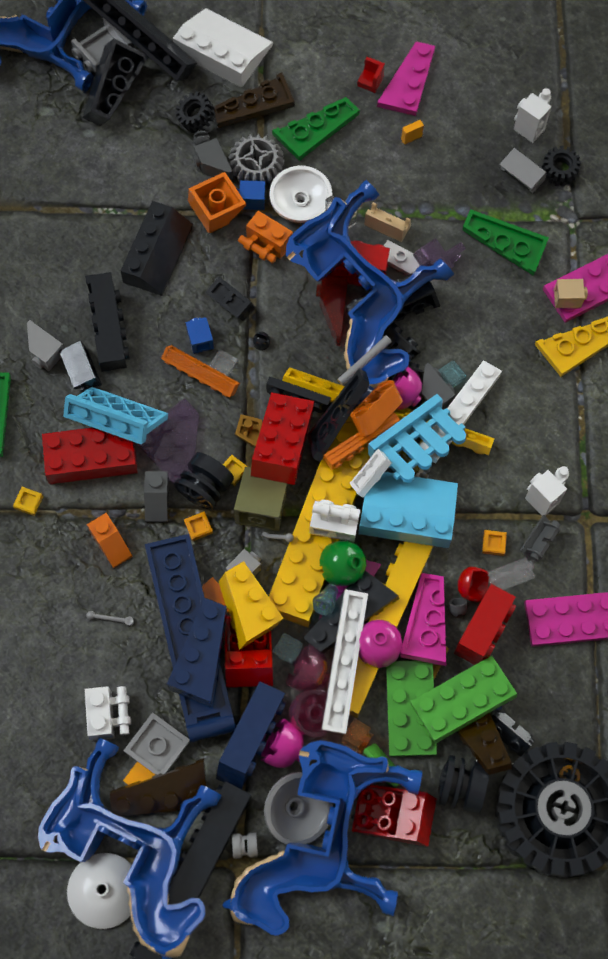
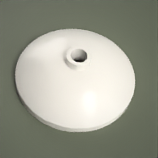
[270,166,332,223]
[67,853,132,929]

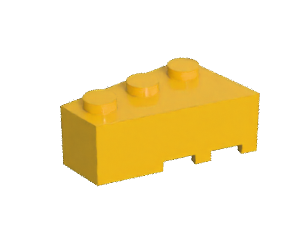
[218,561,284,650]

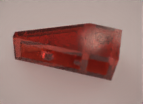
[316,277,348,346]

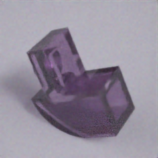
[413,238,466,269]

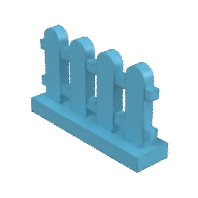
[368,394,466,483]

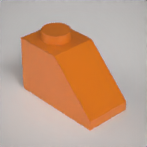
[87,513,133,569]

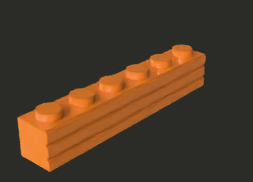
[161,345,240,397]
[323,412,400,470]

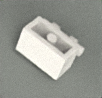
[514,88,552,143]
[525,466,569,516]
[309,500,360,542]
[85,686,131,741]

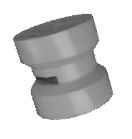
[232,832,258,859]

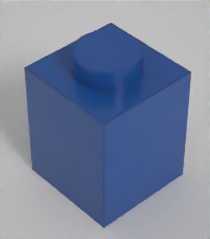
[237,181,265,210]
[186,317,214,354]

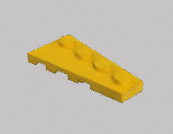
[535,317,608,377]

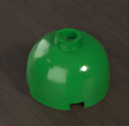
[319,541,367,587]

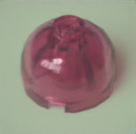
[286,644,330,692]
[289,690,328,737]

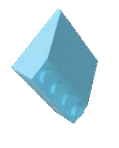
[359,472,458,548]

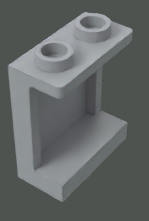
[71,18,135,75]

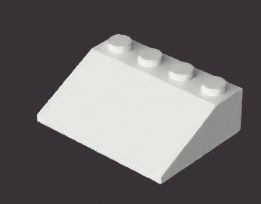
[173,8,273,88]

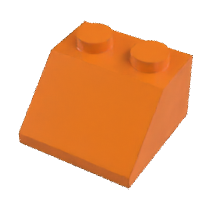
[188,172,246,234]

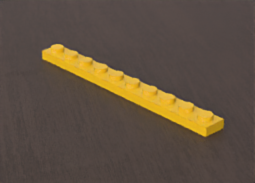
[282,367,495,455]

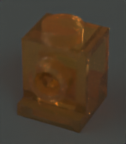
[341,718,374,755]

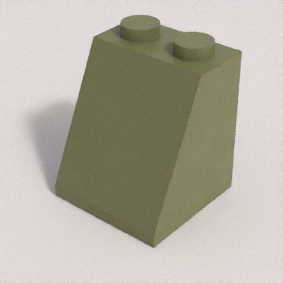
[234,467,288,531]

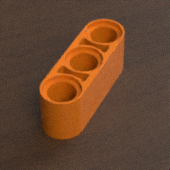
[350,380,403,436]

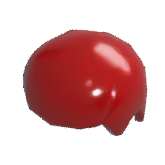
[457,566,489,602]

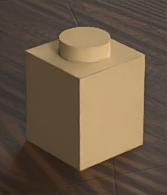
[554,279,588,308]

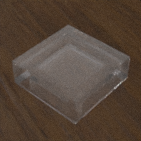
[209,349,238,377]

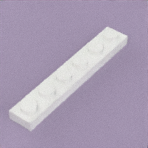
[419,360,502,463]
[321,589,368,735]

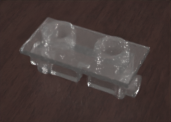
[488,557,535,590]

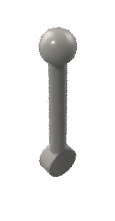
[261,532,294,542]
[86,611,134,626]

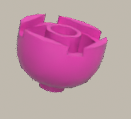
[393,366,422,410]
[358,619,403,668]
[261,719,304,768]

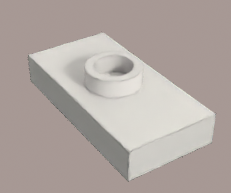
[384,240,424,276]
[350,449,392,498]

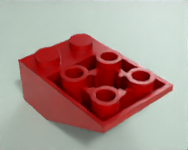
[225,616,273,687]
[352,785,437,847]

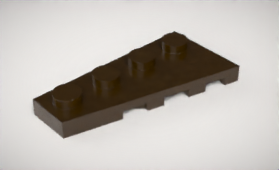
[213,72,295,128]

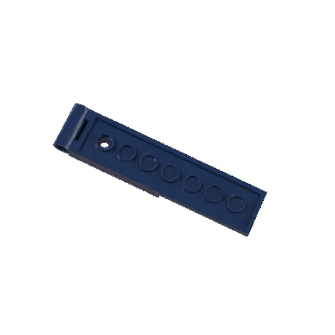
[145,534,236,743]

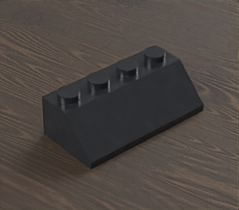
[120,201,193,296]

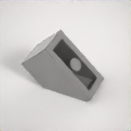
[27,320,64,371]

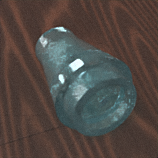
[313,584,338,615]

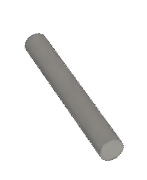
[337,336,392,386]

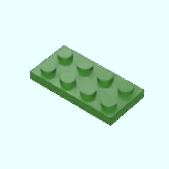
[410,656,517,744]
[386,661,437,757]

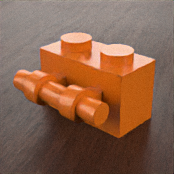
[238,211,293,263]

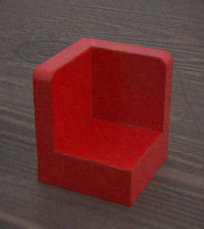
[357,57,385,93]

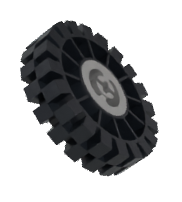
[495,742,608,878]

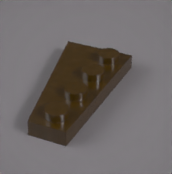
[457,713,512,775]
[110,758,207,816]

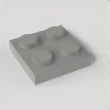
[124,712,190,775]

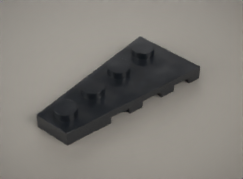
[308,368,370,462]
[304,570,400,654]

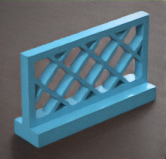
[63,387,168,445]

